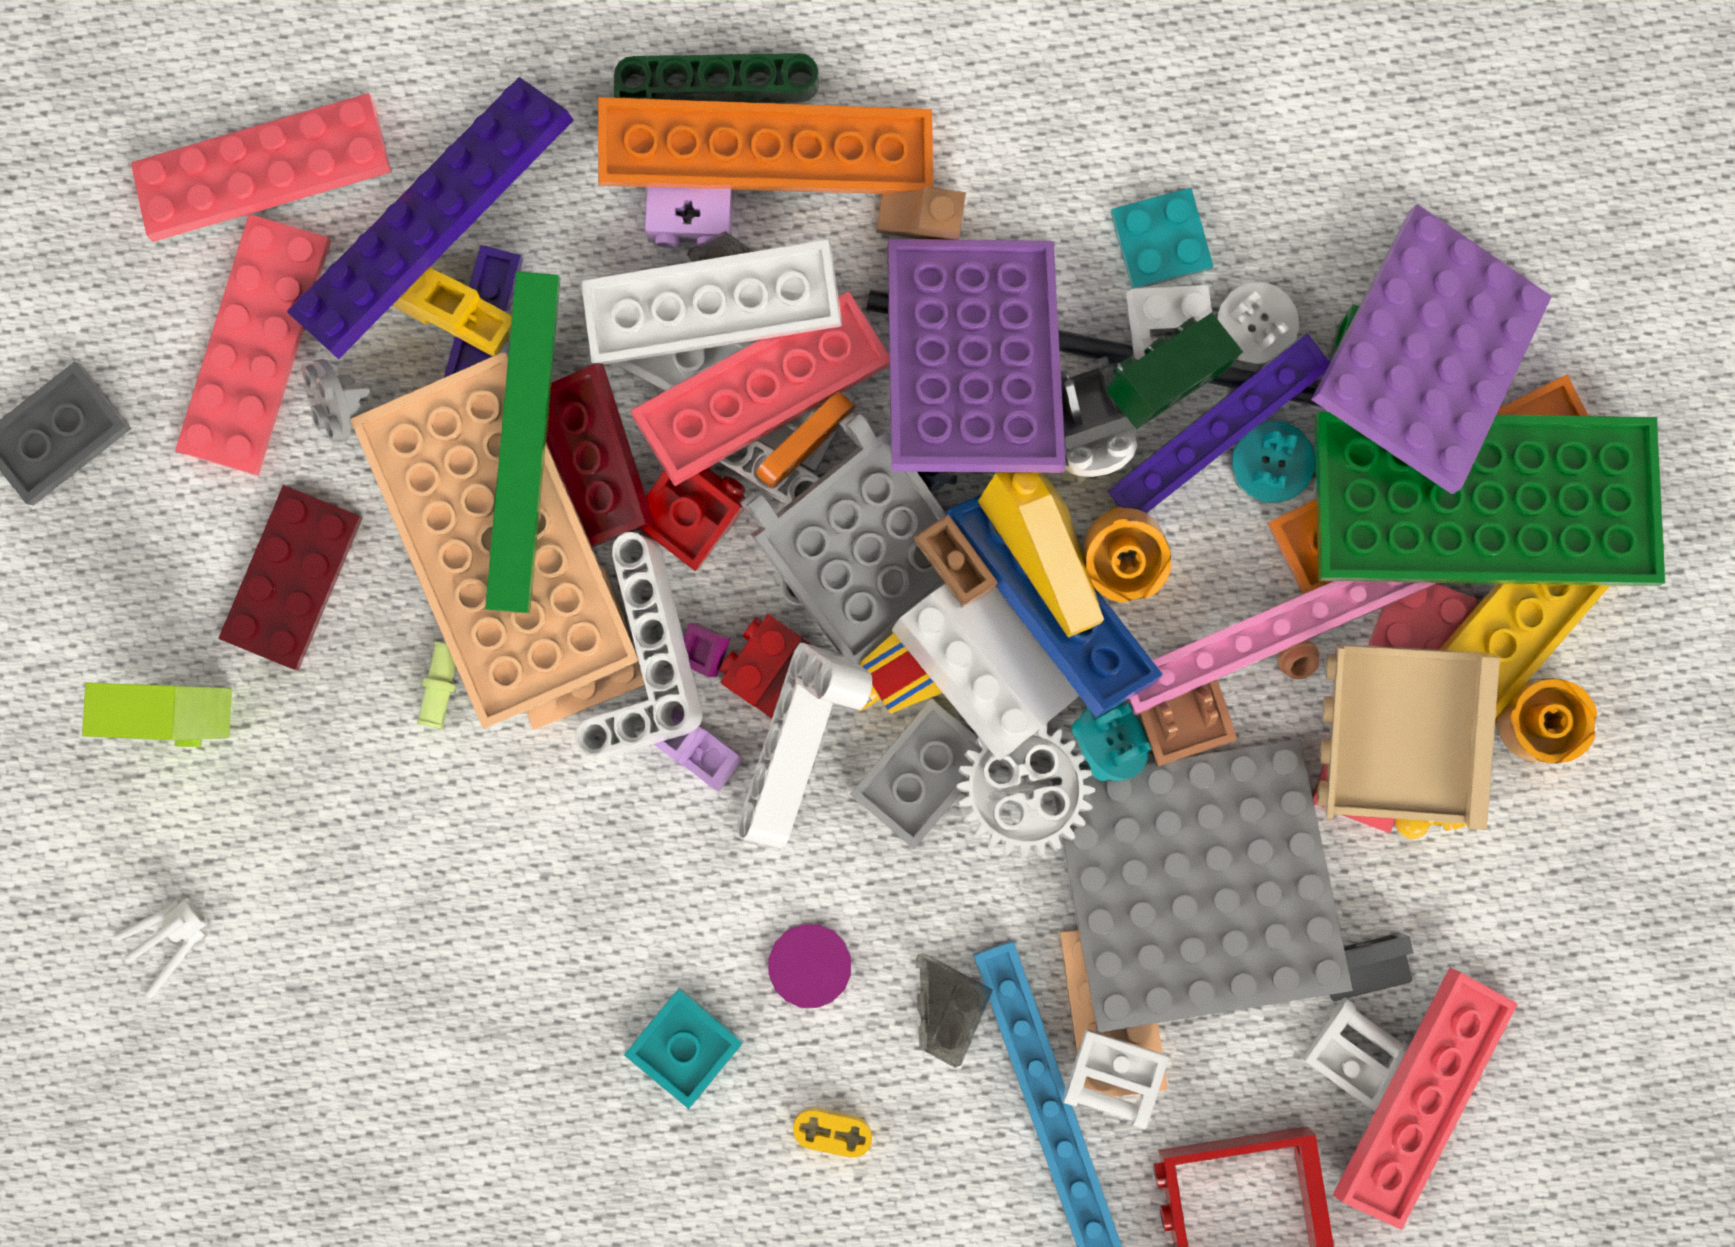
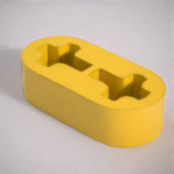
[793,1107,872,1158]

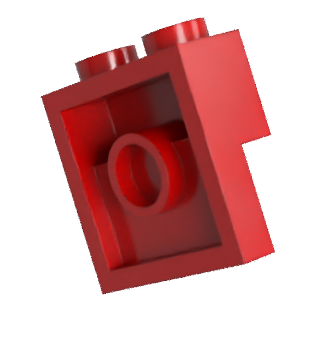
[641,466,746,571]
[718,614,812,718]

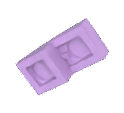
[654,707,744,792]

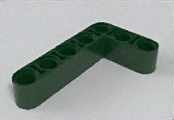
[614,53,819,103]

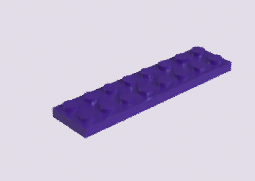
[286,77,574,360]

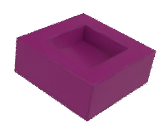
[683,623,731,677]

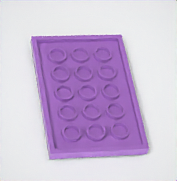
[1311,204,1552,494]
[887,239,1066,473]

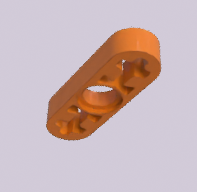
[756,391,856,489]

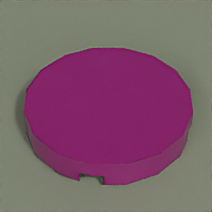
[768,923,851,1008]

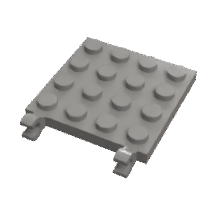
[740,412,946,664]

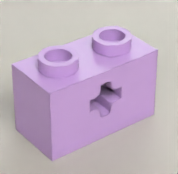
[645,187,733,250]

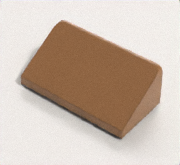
[913,514,998,607]

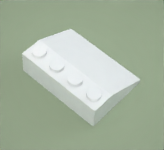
[892,584,1079,762]

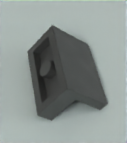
[1330,933,1414,1001]

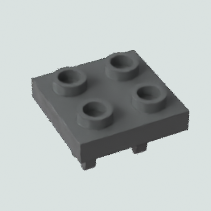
[1061,356,1134,450]

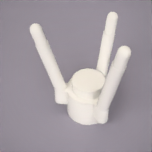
[113,898,208,999]

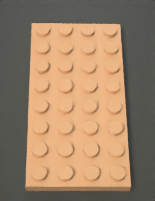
[350,352,639,729]

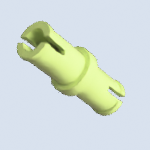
[416,642,456,729]

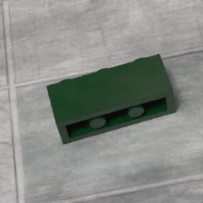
[1105,313,1243,430]

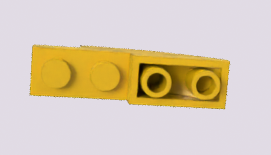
[392,268,512,357]

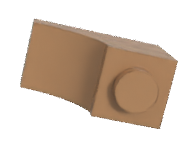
[876,186,966,240]

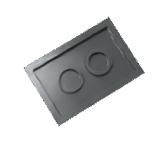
[0,362,132,506]

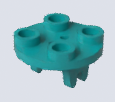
[1231,421,1315,504]
[1072,703,1152,782]

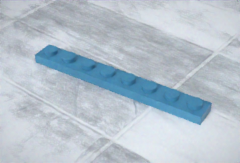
[973,940,1122,1247]

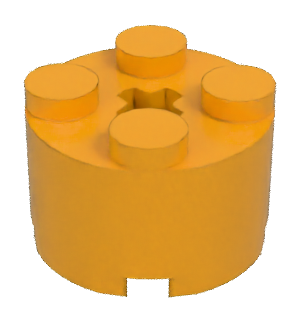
[1083,507,1171,602]
[1496,678,1597,764]

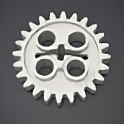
[956,723,1095,858]

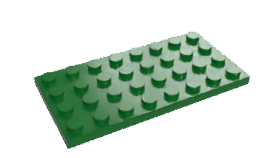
[1315,412,1665,586]

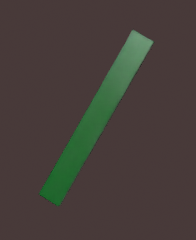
[485,271,561,614]

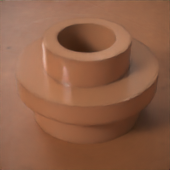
[1277,640,1320,679]

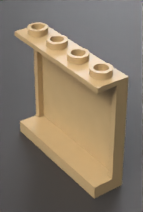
[1317,644,1500,830]

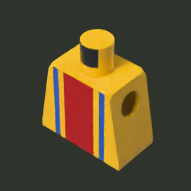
[858,633,943,714]

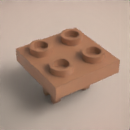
[1138,680,1238,766]

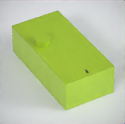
[82,682,232,747]

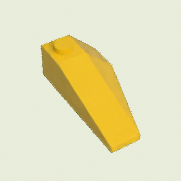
[978,472,1104,638]

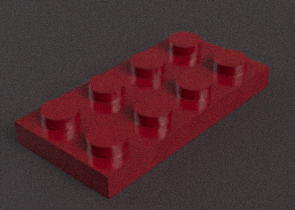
[546,363,654,548]
[218,485,363,671]

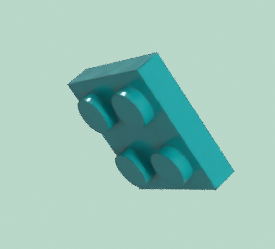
[1110,188,1214,289]
[624,987,744,1109]

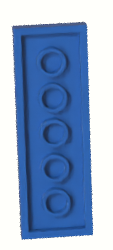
[945,493,1163,718]

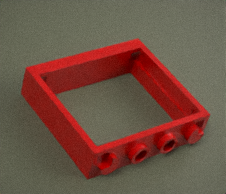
[1153,1126,1334,1247]

